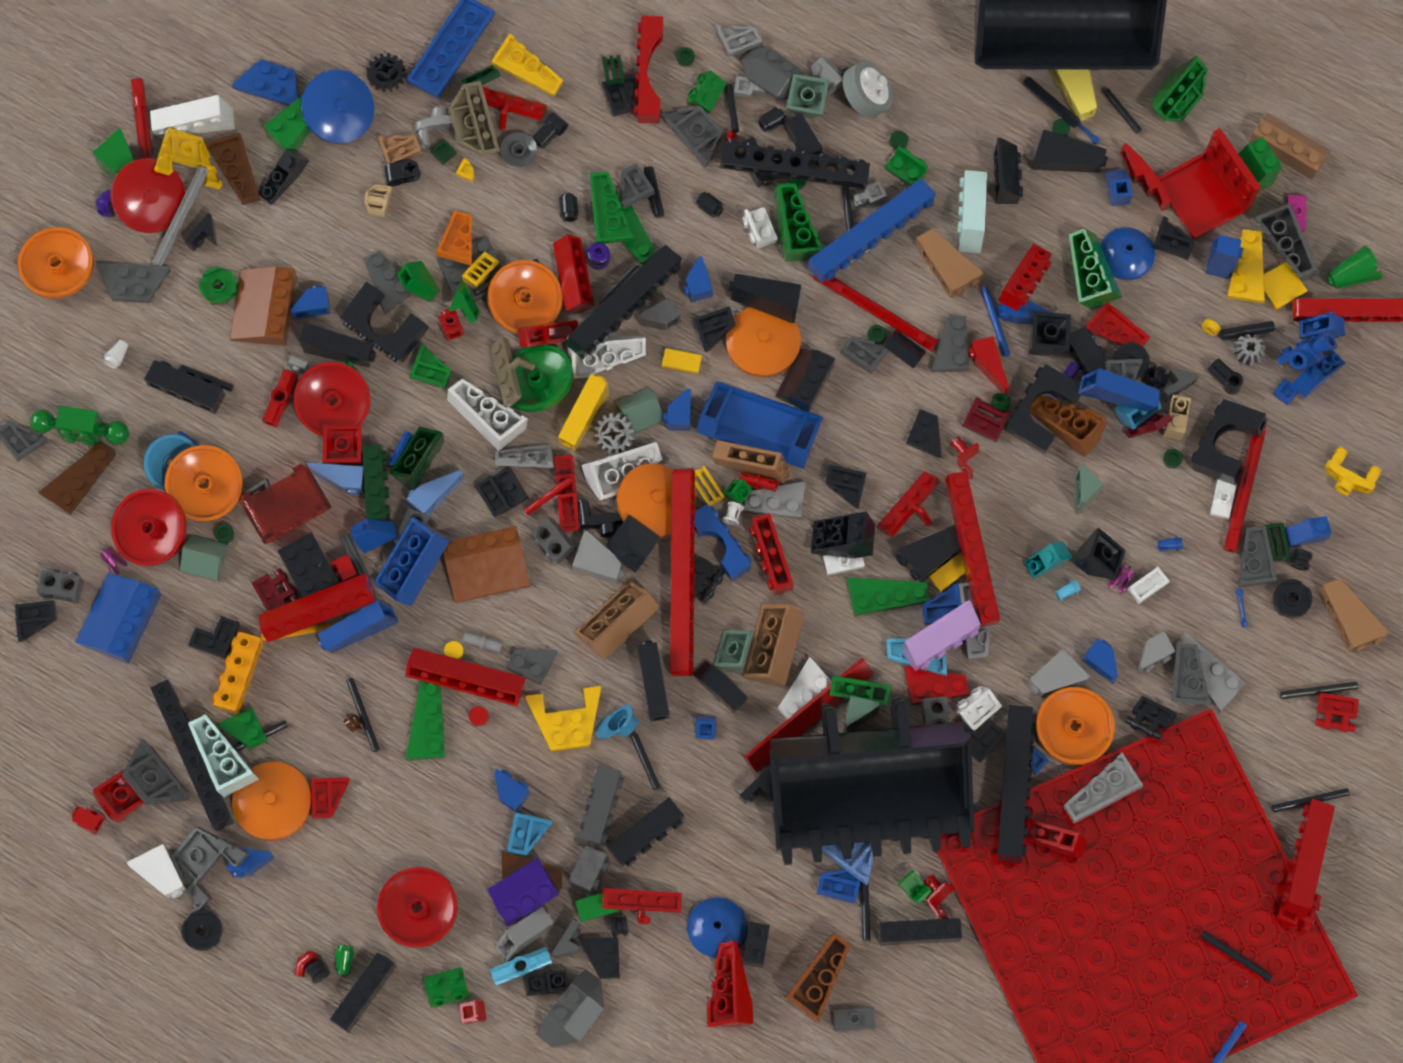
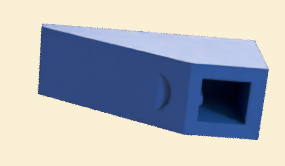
[1291,350,1346,398]

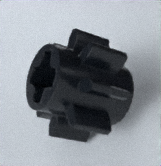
[1144,365,1169,389]

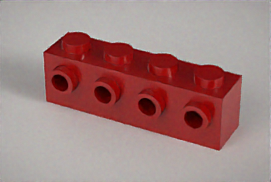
[553,234,594,314]
[998,243,1053,312]
[749,513,794,596]

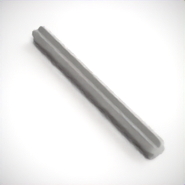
[152,166,208,266]

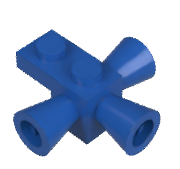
[1276,332,1337,370]

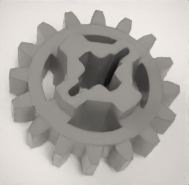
[594,412,636,454]

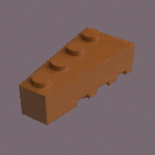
[784,933,851,1023]

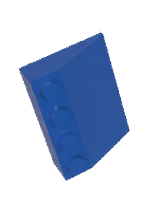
[75,573,161,664]

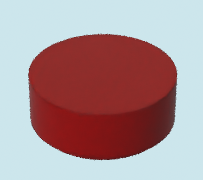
[469,706,489,727]

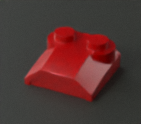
[323,425,363,466]
[92,770,144,822]

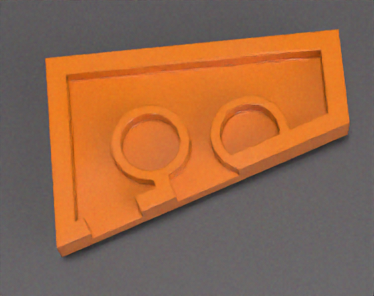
[436,210,472,266]

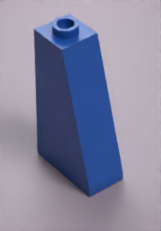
[1078,368,1160,411]
[318,600,399,653]

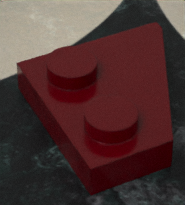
[1125,412,1173,438]

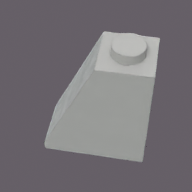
[572,530,625,585]
[1027,649,1090,698]
[495,907,554,962]

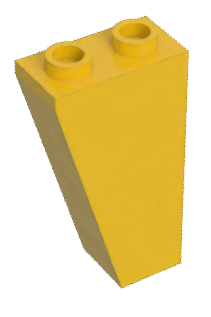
[558,374,609,451]

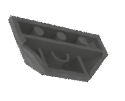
[741,47,803,100]
[535,970,604,1047]

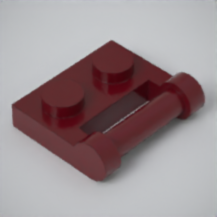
[962,397,1011,442]

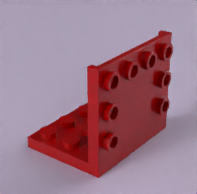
[1158,128,1261,240]

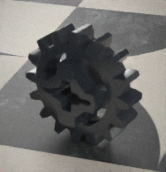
[366,53,406,92]

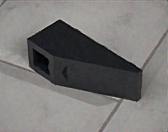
[258,149,310,205]

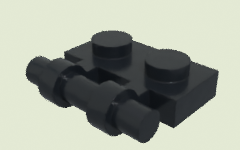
[694,556,725,605]
[1125,696,1177,740]

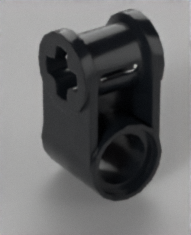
[384,160,421,187]

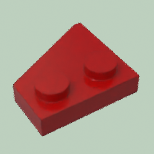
[311,777,350,819]

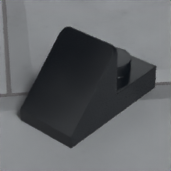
[185,213,217,252]
[739,768,771,804]

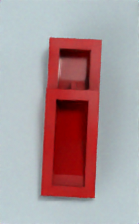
[518,320,578,347]

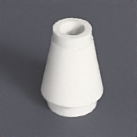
[103,340,129,369]

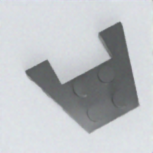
[171,827,249,911]

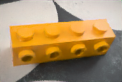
[212,632,264,715]

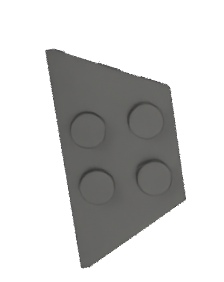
[661,106,723,168]
[98,263,171,303]
[122,739,190,805]

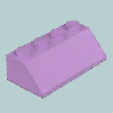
[902,600,981,672]

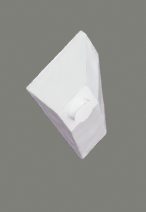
[567,335,646,379]
[581,442,662,500]

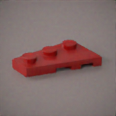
[1085,302,1150,347]
[904,666,969,705]

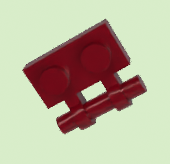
[251,568,298,611]

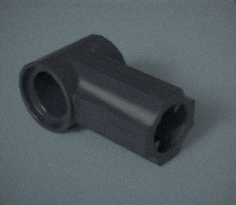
[532,112,568,149]
[1207,358,1243,395]

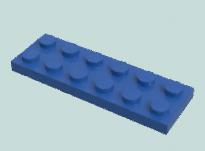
[406,0,495,99]

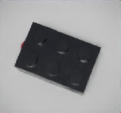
[277,532,339,597]

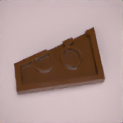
[502,851,562,890]

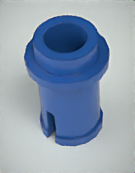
[1157,536,1183,552]

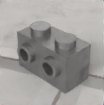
[569,845,610,895]

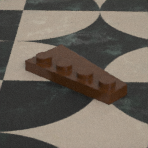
[205,133,260,205]
[38,442,116,515]

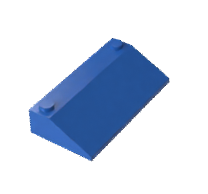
[696,381,823,469]

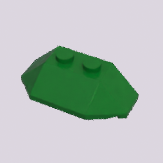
[1152,56,1208,122]

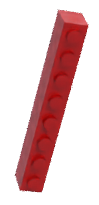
[945,471,1000,627]

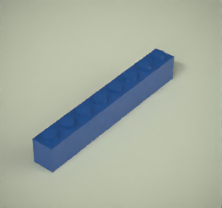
[807,178,936,283]

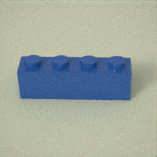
[374,517,450,606]

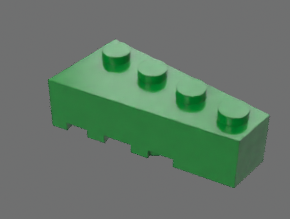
[264,96,312,153]

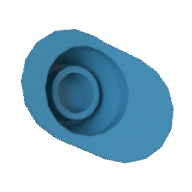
[595,704,640,739]

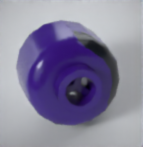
[95,190,116,217]
[586,243,610,270]

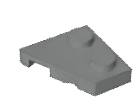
[715,25,762,57]
[810,57,843,98]

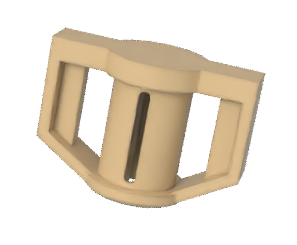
[364,184,392,217]

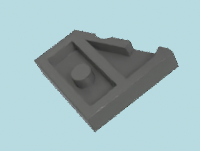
[840,337,889,374]
[0,421,48,462]

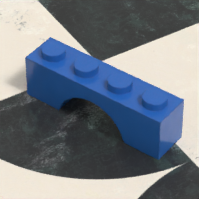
[695,504,752,582]

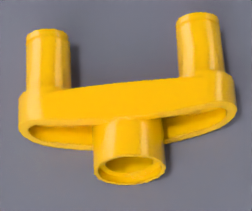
[1324,447,1382,495]

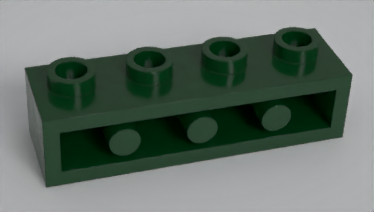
[362,445,391,521]

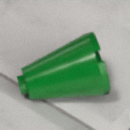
[1326,245,1382,289]

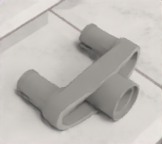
[415,107,458,149]

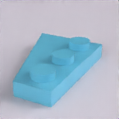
[886,638,947,676]

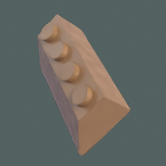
[1249,113,1331,180]
[574,581,659,660]
[742,604,805,686]

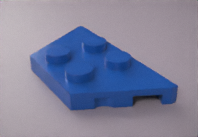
[232,59,298,106]

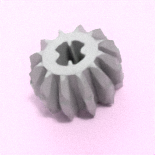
[1233,333,1266,366]

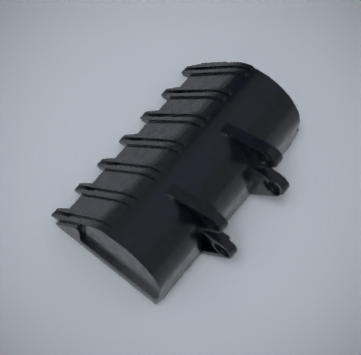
[974,0,1167,71]
[769,697,974,865]

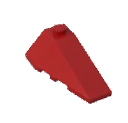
[707,941,754,1027]

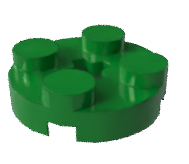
[199,267,238,305]

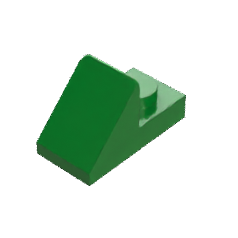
[449,281,480,323]

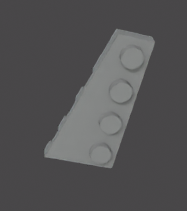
[1173,632,1246,713]
[1064,753,1143,824]

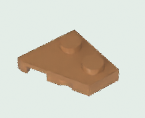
[378,135,423,164]

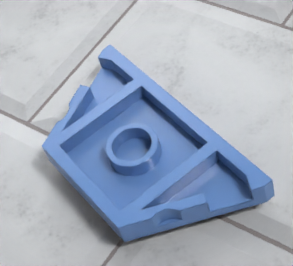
[822,842,873,885]

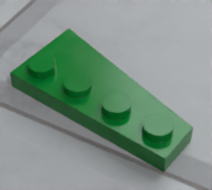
[590,172,634,244]
[616,191,656,266]
[847,578,930,616]
[406,681,445,761]

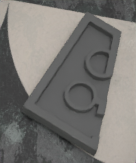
[365,250,413,315]
[931,316,969,372]
[1171,643,1211,705]

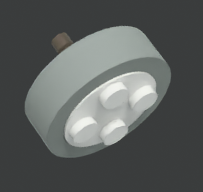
[843,61,893,118]

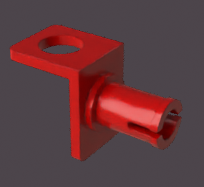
[950,436,979,480]
[924,874,955,919]

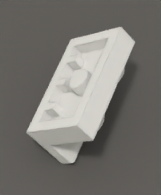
[742,207,778,249]
[953,686,1002,731]

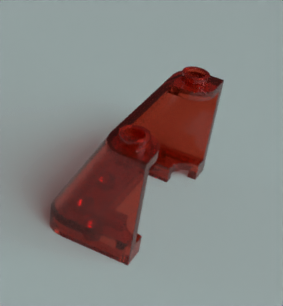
[239,463,332,544]

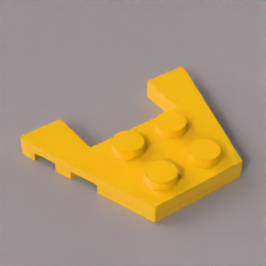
[154,127,223,190]
[525,686,601,752]

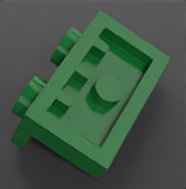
[884,146,928,187]

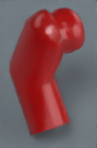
[294,950,319,977]

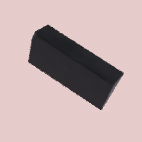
[884,329,926,368]

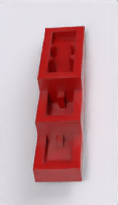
[1120,143,1171,211]
[554,455,580,532]

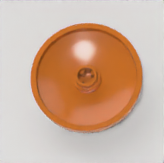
[17,227,94,299]
[487,260,562,334]
[726,307,801,377]
[165,445,243,522]
[616,464,673,538]
[1035,687,1115,765]
[232,762,312,841]

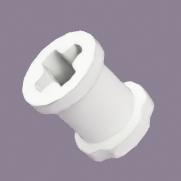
[722,502,744,526]

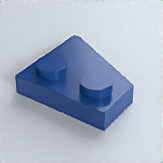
[922,584,961,625]
[817,869,861,904]

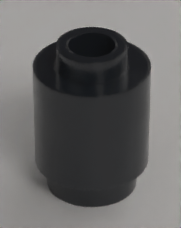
[758,107,786,132]
[696,192,724,218]
[559,193,579,222]

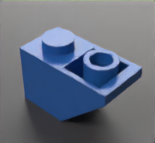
[1105,169,1133,206]
[495,769,530,813]

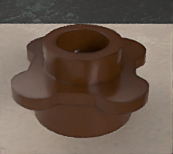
[344,713,362,732]

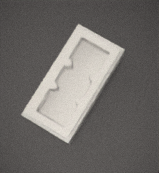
[1209,479,1237,520]
[823,555,865,576]
[1127,567,1170,604]

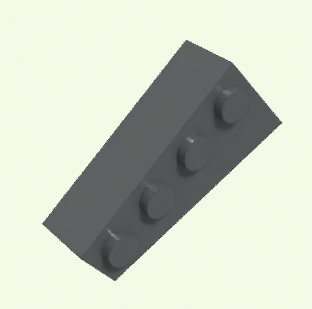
[1255,203,1319,282]
[576,765,624,850]

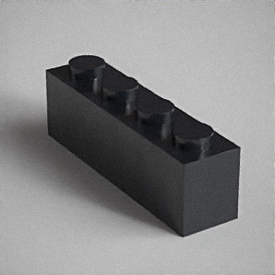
[1069,326,1107,404]
[144,360,225,414]
[607,797,684,868]
[879,918,962,946]
[330,952,397,1033]

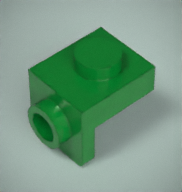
[723,479,752,504]
[898,870,932,904]

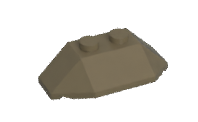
[448,81,500,156]

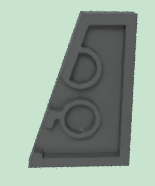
[1238,526,1277,587]

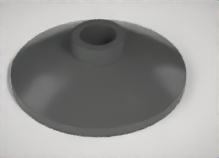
[500,132,537,167]

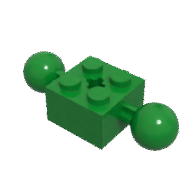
[30,406,129,446]

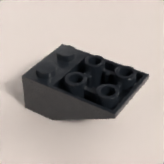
[811,511,875,559]

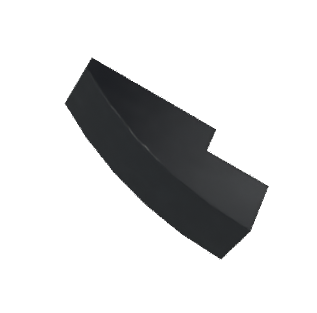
[693,661,748,714]

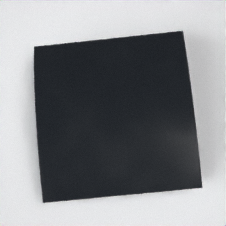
[475,466,529,517]

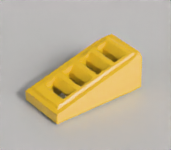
[462,252,500,289]

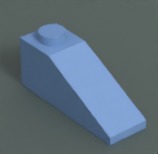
[306,463,364,496]
[407,470,464,515]

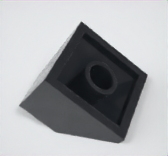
[1029,311,1071,356]
[607,514,660,573]
[1074,528,1126,580]

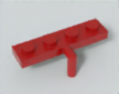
[482,87,547,130]
[876,471,940,537]
[602,888,682,925]

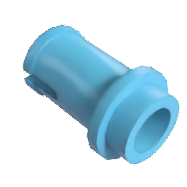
[1055,580,1081,602]

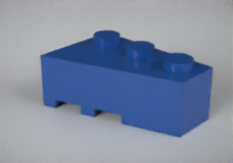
[1205,235,1243,279]

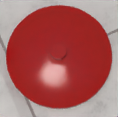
[110,158,185,233]
[294,362,371,437]
[111,489,187,566]
[377,867,458,948]

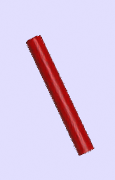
[524,476,574,515]

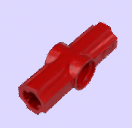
[262,370,299,427]

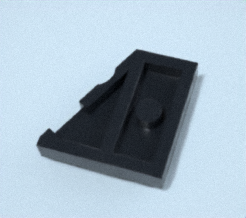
[601,74,636,117]
[1153,216,1194,260]
[906,409,941,458]
[825,465,867,509]
[580,937,620,979]

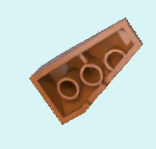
[1030,396,1108,457]

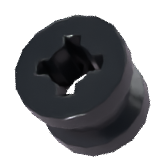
[1290,549,1313,571]
[610,915,628,937]
[305,959,331,984]

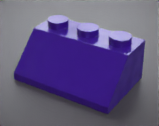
[487,857,560,927]

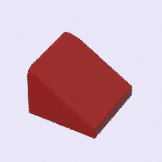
[459,1000,486,1024]

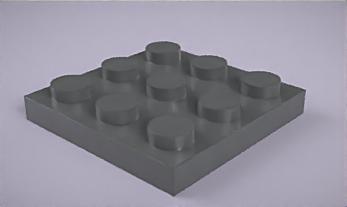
[437,237,502,302]

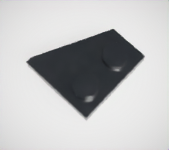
[694,306,736,353]
[15,600,57,642]

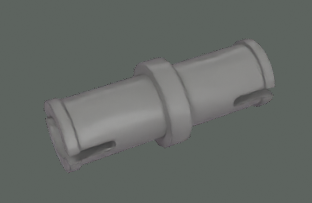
[462,631,503,654]

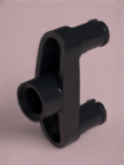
[578,495,623,537]

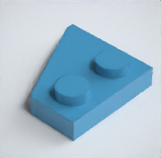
[506,813,553,857]

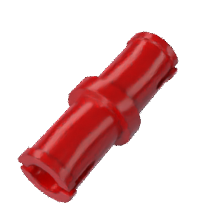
[739,472,779,492]

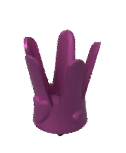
[100,547,128,574]
[1109,566,1134,594]

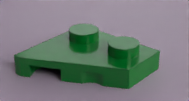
[409,344,452,390]
[218,707,268,750]

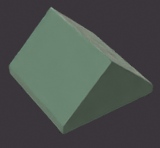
[786,74,829,118]
[615,387,664,435]
[1075,465,1104,514]
[180,535,229,581]
[714,630,753,675]
[843,696,880,732]

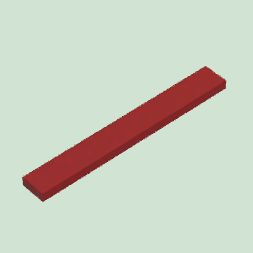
[744,658,874,772]

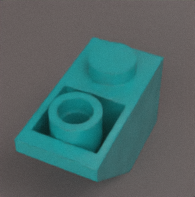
[1024,541,1072,579]

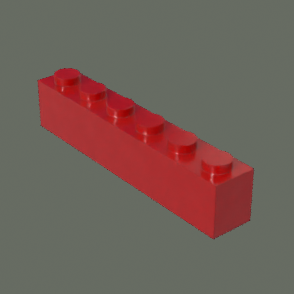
[259,573,375,643]
[405,647,526,707]
[1282,799,1335,917]

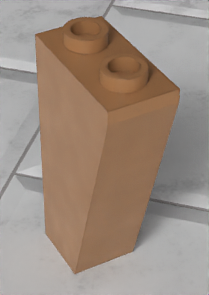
[915,229,983,298]
[712,440,791,485]
[1319,578,1389,652]

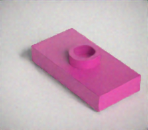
[1287,194,1307,232]

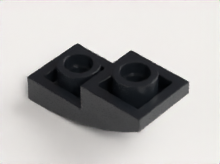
[524,970,568,997]

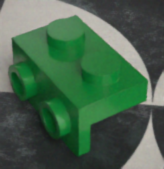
[686,70,727,114]
[423,967,470,1008]

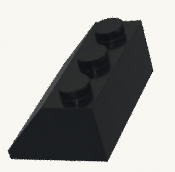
[993,138,1023,204]
[775,349,835,412]

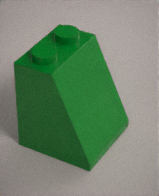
[93,128,134,180]
[1238,137,1282,192]

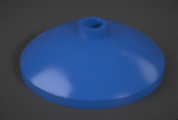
[1100,227,1155,280]
[687,897,747,958]

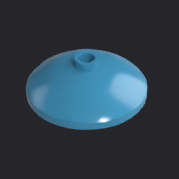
[143,434,196,491]

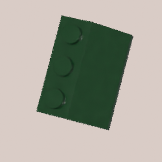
[389,426,445,488]

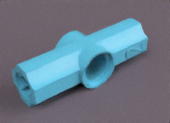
[490,947,552,986]

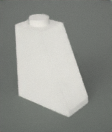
[127,844,186,899]

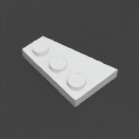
[778,657,832,720]

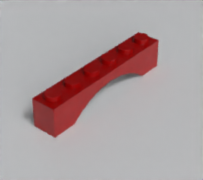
[634,16,663,124]

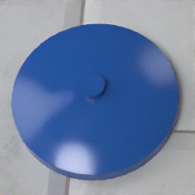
[301,70,374,144]

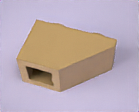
[1162,394,1191,441]

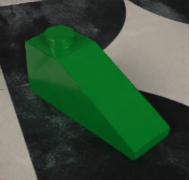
[830,676,893,705]

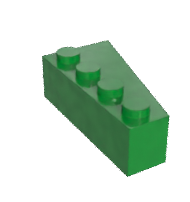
[774,183,824,262]
[1069,228,1122,308]

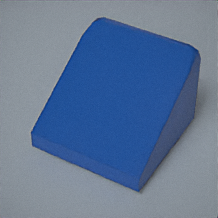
[696,715,716,739]

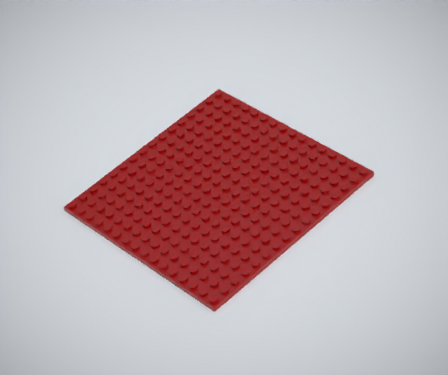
[936,708,1358,1063]

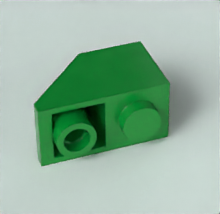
[397,261,440,302]

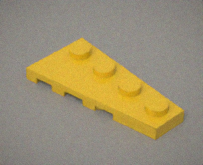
[491,33,563,97]
[1227,229,1265,304]

